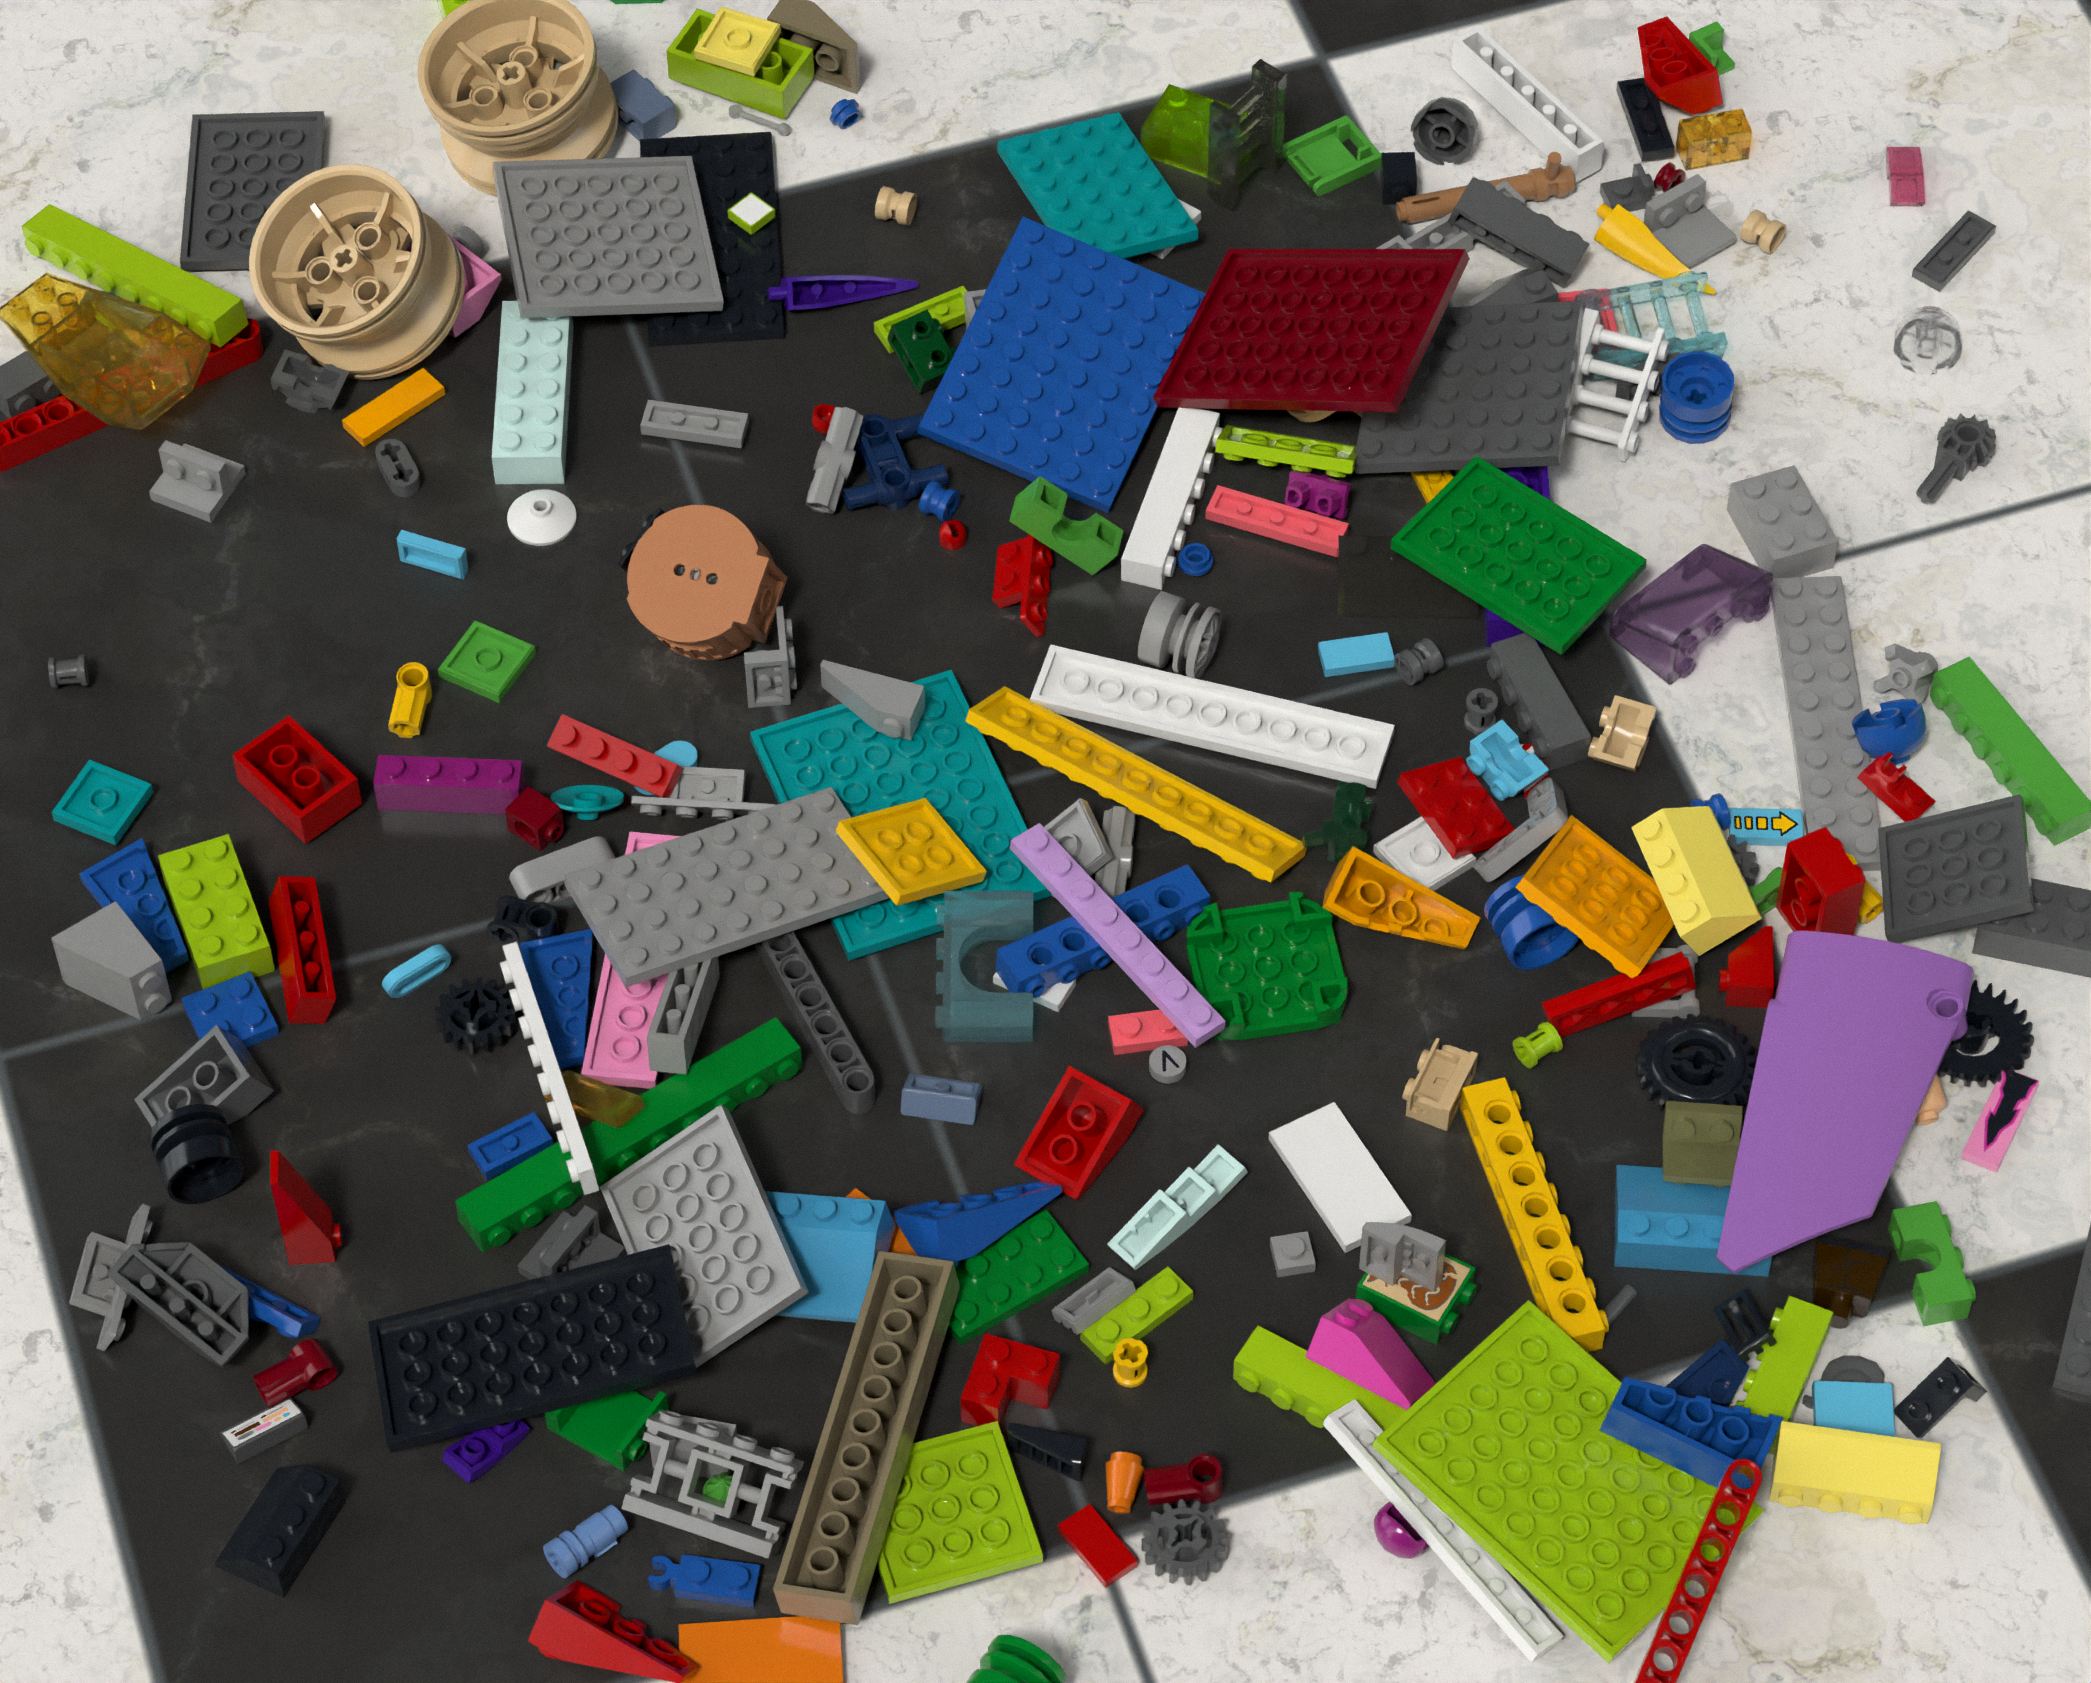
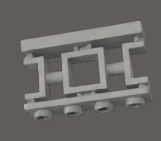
[621,1410,804,1559]

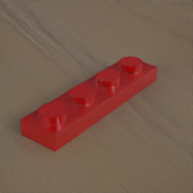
[547,714,683,798]

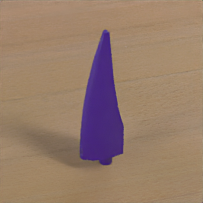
[768,275,918,310]

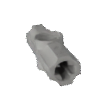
[805,407,863,514]
[1094,806,1135,898]

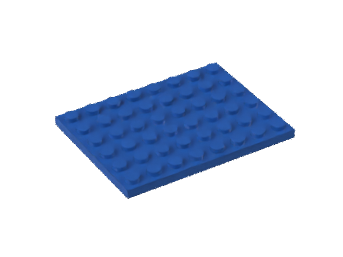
[917,217,1206,514]

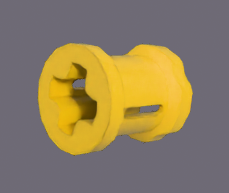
[1113,1338,1148,1388]

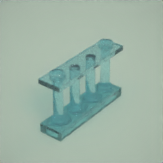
[1574,271,1728,382]

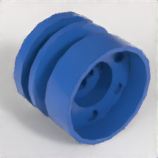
[1659,351,1735,444]
[1484,874,1579,970]

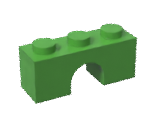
[1009,476,1124,575]
[1888,1201,1976,1327]

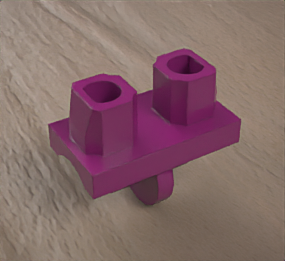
[1285,470,1351,519]

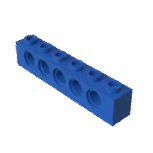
[995,864,1210,1003]

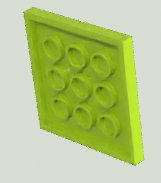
[877,1421,1043,1604]

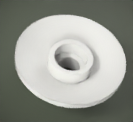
[507,489,577,546]

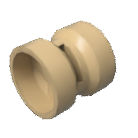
[875,186,917,226]
[1740,209,1786,254]

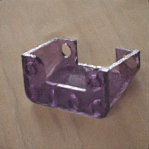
[1609,543,1774,685]

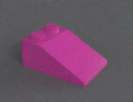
[1305,1298,1436,1410]

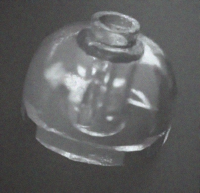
[1893,306,1963,375]

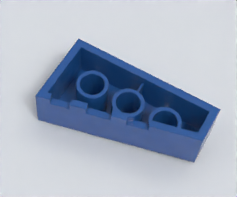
[1599,1377,1783,1489]

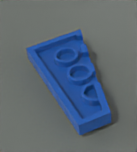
[79,838,189,974]
[520,929,593,1069]

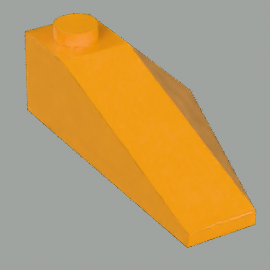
[1322,846,1481,950]

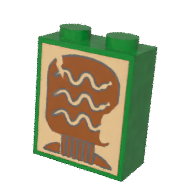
[1356,1253,1478,1346]

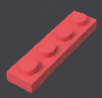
[1205,485,1349,558]

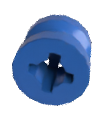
[919,481,960,522]
[1690,793,1730,830]

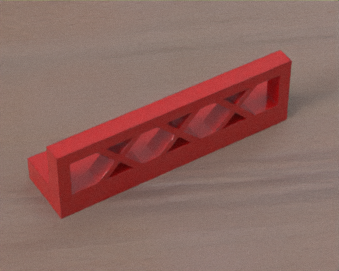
[1542,952,1696,1038]

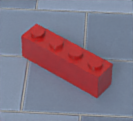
[268,876,336,1024]

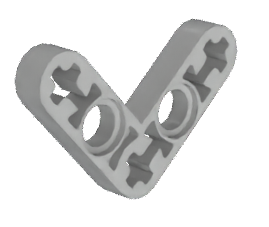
[1474,778,1568,882]

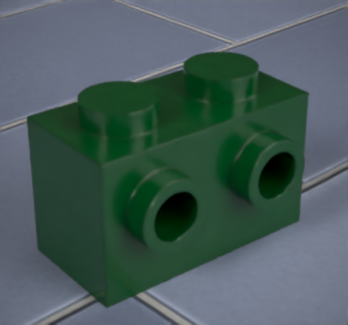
[887,309,956,396]

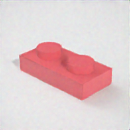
[1108,1009,1188,1055]

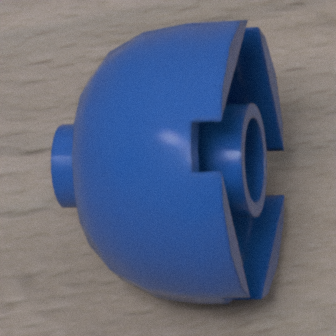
[1852,699,1927,764]

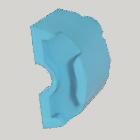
[1466,719,1549,801]

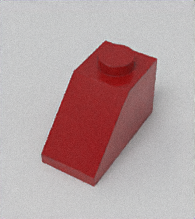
[1718,926,1774,1008]

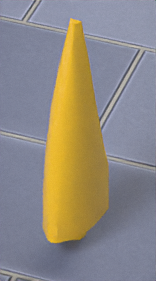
[1594,203,1716,295]

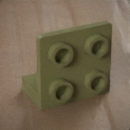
[1662,1101,1742,1187]

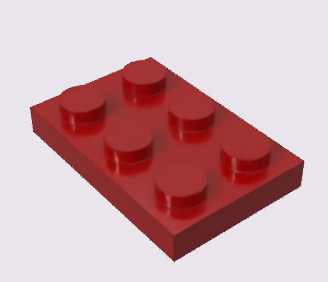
[1397,756,1515,859]

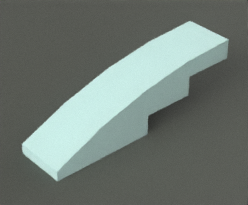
[1107,1144,1248,1270]

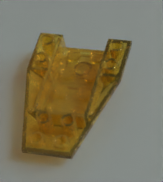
[0,273,211,430]

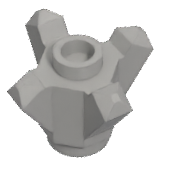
[1873,643,1938,704]

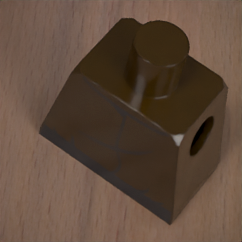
[1812,1234,1891,1329]

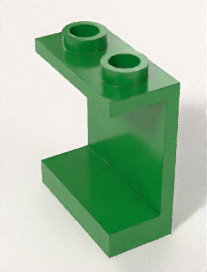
[545,1390,668,1472]

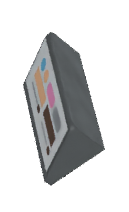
[220,1397,308,1464]

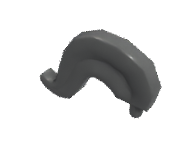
[1802,1356,1884,1409]

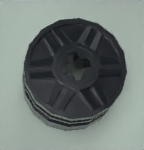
[148,1104,244,1205]

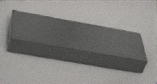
[1912,210,1996,292]

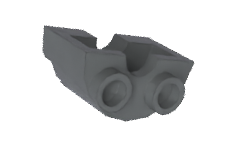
[270,349,349,414]

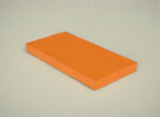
[678,1616,843,1683]

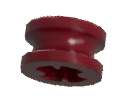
[1654,162,1686,193]

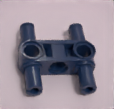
[822,413,948,511]

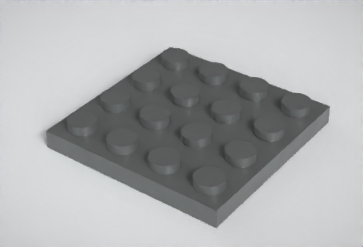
[1878,794,2034,943]

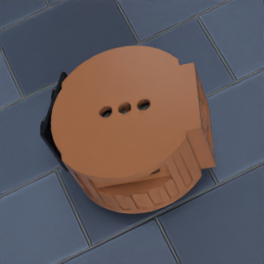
[618,505,788,661]

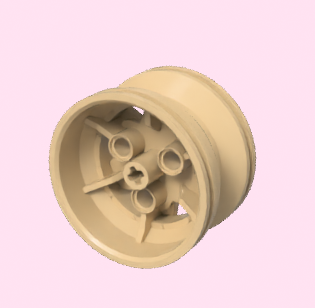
[418,0,619,196]
[249,164,465,380]

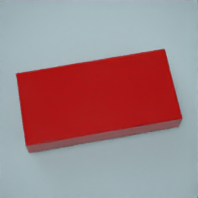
[1058,1504,1138,1588]

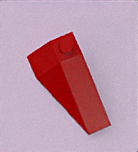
[1637,16,1723,115]
[270,1150,342,1265]
[528,1580,699,1683]

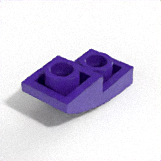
[442,1419,530,1484]

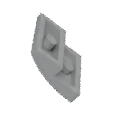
[1359,1222,1446,1292]

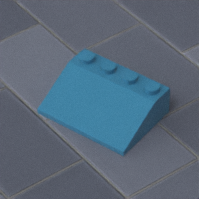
[1614,1165,1772,1277]
[765,1191,895,1323]

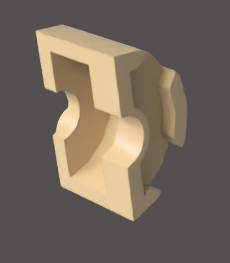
[1588,695,1656,772]

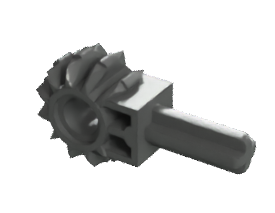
[1916,413,1996,504]

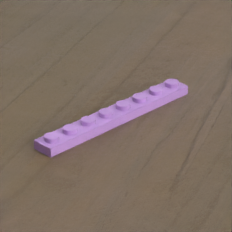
[1010,823,1226,1048]

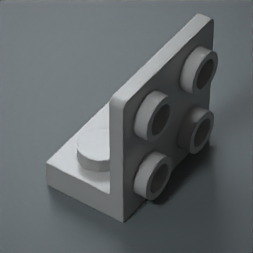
[1644,174,1736,268]
[744,606,797,708]

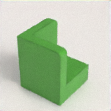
[1689,21,1735,76]

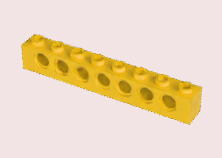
[1460,1077,1609,1352]

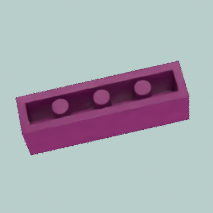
[373,755,526,815]

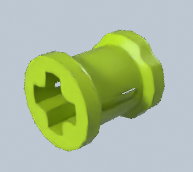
[1513,1022,1563,1069]

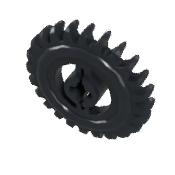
[1936,979,2034,1087]
[1636,1014,1757,1111]

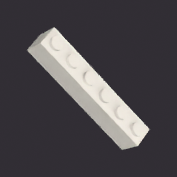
[1451,26,1604,183]
[1121,407,1224,590]

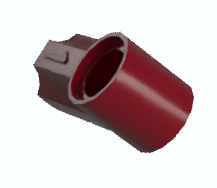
[252,1338,338,1408]
[1143,1454,1223,1506]

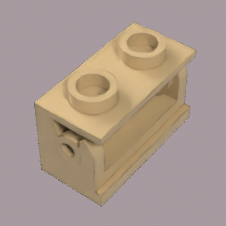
[1402,1038,1478,1131]

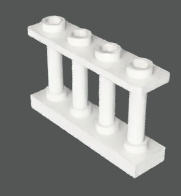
[1565,308,1670,462]

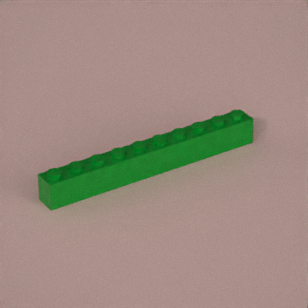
[455,1017,802,1253]

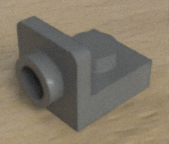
[1600,163,1654,212]

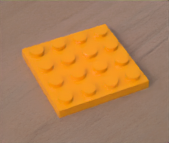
[1515,815,1674,978]

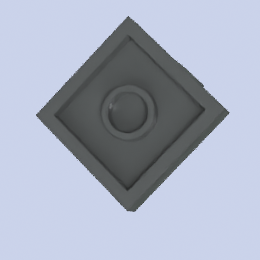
[518,1205,626,1280]

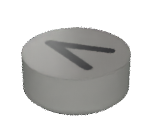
[1149,1045,1187,1084]

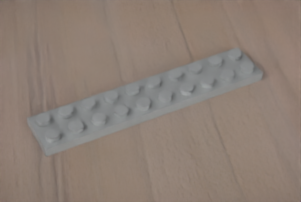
[1769,576,1881,871]

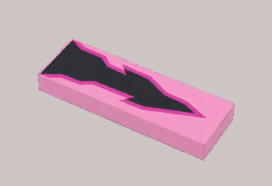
[1961,1071,2039,1172]

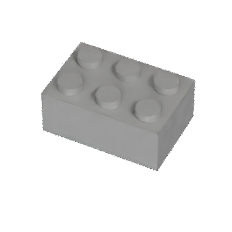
[1727,465,1838,586]

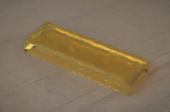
[544,1070,645,1128]

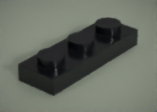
[1616,78,1675,161]

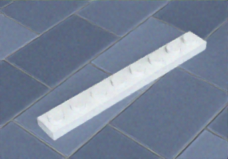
[500,942,599,1195]
[1323,1399,1564,1663]

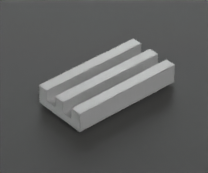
[1051,1267,1136,1335]

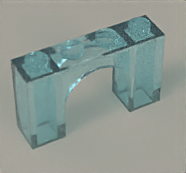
[935,891,1034,1042]

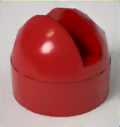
[812,404,835,434]
[939,519,967,550]

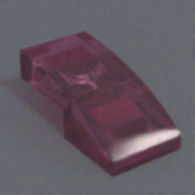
[1886,147,1925,207]

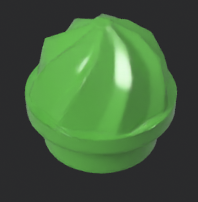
[703,1472,741,1503]

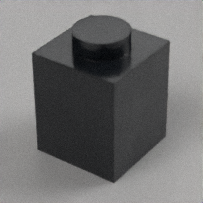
[1380,152,1417,205]

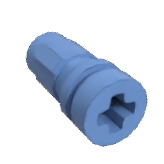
[543,1505,628,1578]

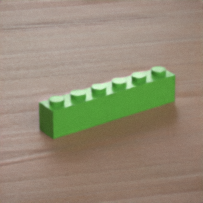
[1929,656,2091,846]

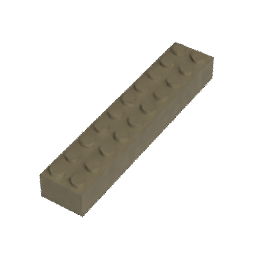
[773,1251,960,1625]

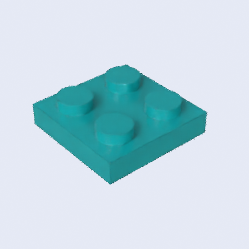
[52,759,154,845]

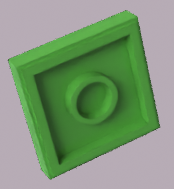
[438,620,536,703]

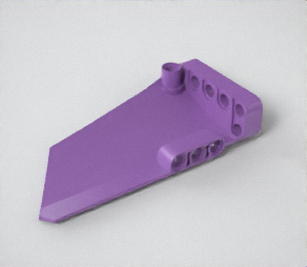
[1717,931,1974,1274]

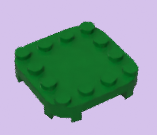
[1186,892,1348,1041]

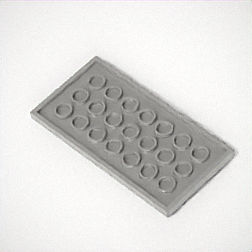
[565,787,890,988]

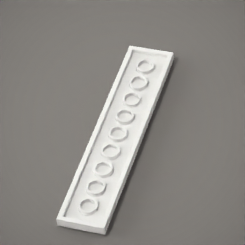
[1030,645,1395,789]

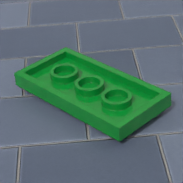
[947,1209,1089,1346]

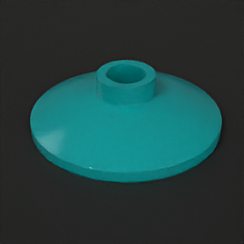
[551,785,624,820]

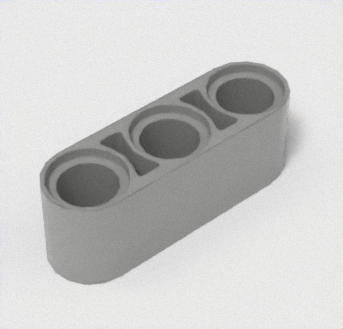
[509,836,616,905]

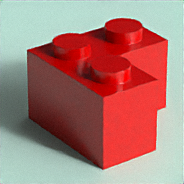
[960,1333,1060,1427]

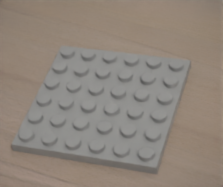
[493,156,724,318]

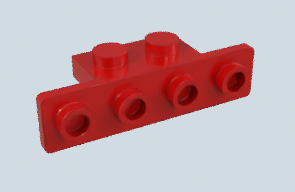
[992,534,1053,637]

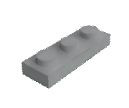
[640,400,749,448]

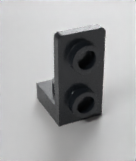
[1894,1357,1987,1438]

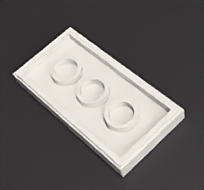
[1269,1102,1412,1253]

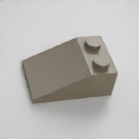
[767,0,860,94]

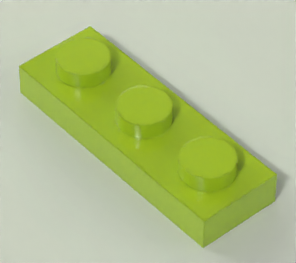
[874,286,968,353]
[1080,1266,1193,1365]

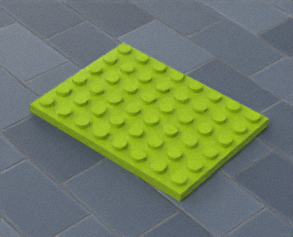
[1372,1300,1764,1664]

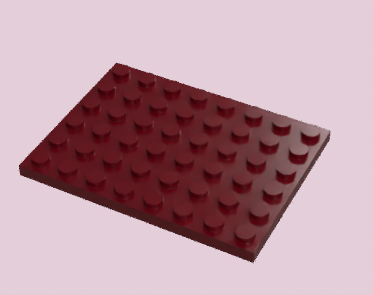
[1153,249,1470,412]

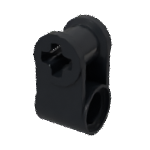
[486,895,561,945]

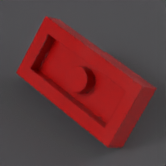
[1857,752,1936,822]

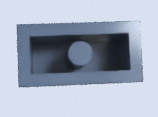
[610,69,676,142]

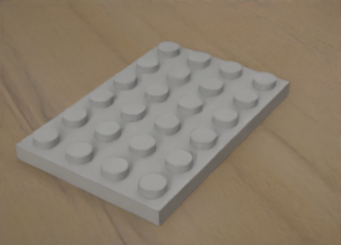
[600,1105,809,1368]

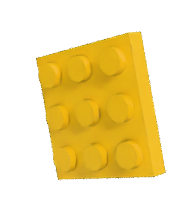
[836,798,987,906]

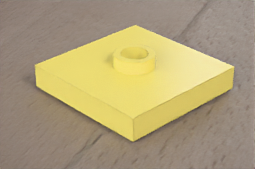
[694,7,781,76]

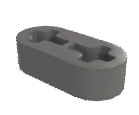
[375,439,421,497]

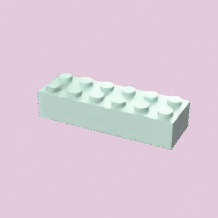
[492,301,573,484]

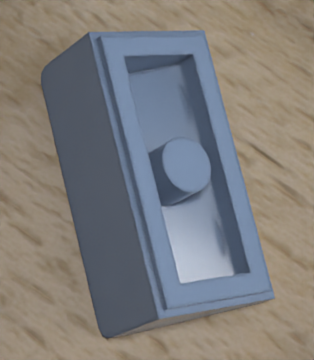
[900,1073,982,1125]

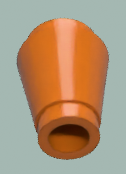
[1105,1452,1145,1514]

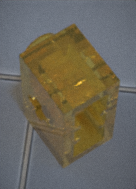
[1676,108,1752,171]

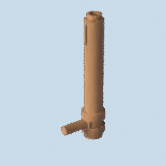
[1396,152,1575,224]

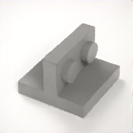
[149,440,246,523]

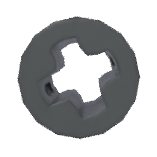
[48,654,89,689]
[1464,688,1498,735]

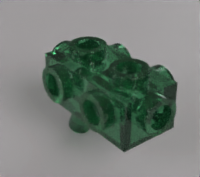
[1301,781,1372,863]

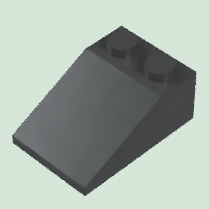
[134,1025,274,1127]

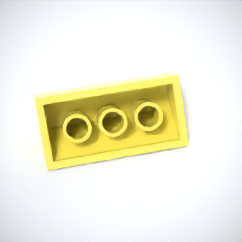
[1631,806,1762,956]
[1769,1421,1941,1524]

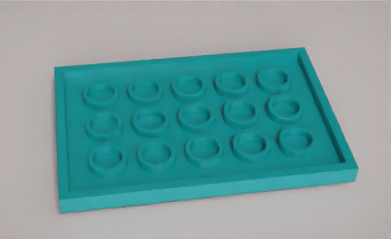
[997,112,1199,259]

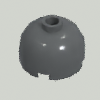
[1411,97,1478,165]

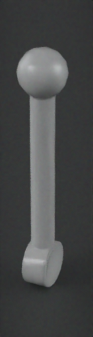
[729,105,790,136]

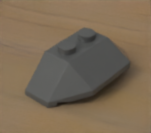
[106,1242,249,1368]

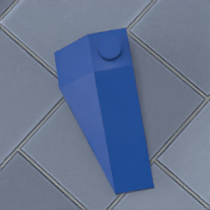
[893,1181,1062,1267]

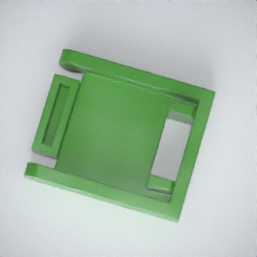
[1280,115,1381,196]

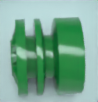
[966,1635,1066,1683]

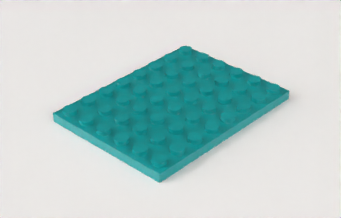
[750,670,1052,961]

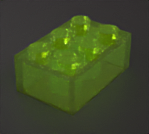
[1141,84,1259,186]

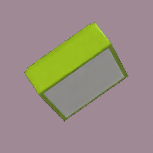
[728,192,775,235]

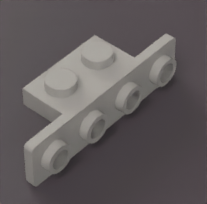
[631,766,776,820]
[69,1204,152,1351]

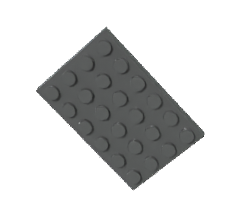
[180,111,325,271]

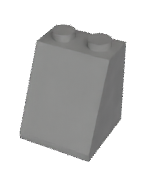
[51,901,172,1020]

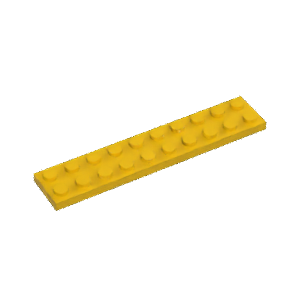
[965,686,1308,883]

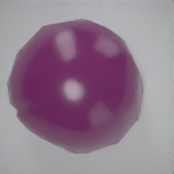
[1374,1502,1429,1559]

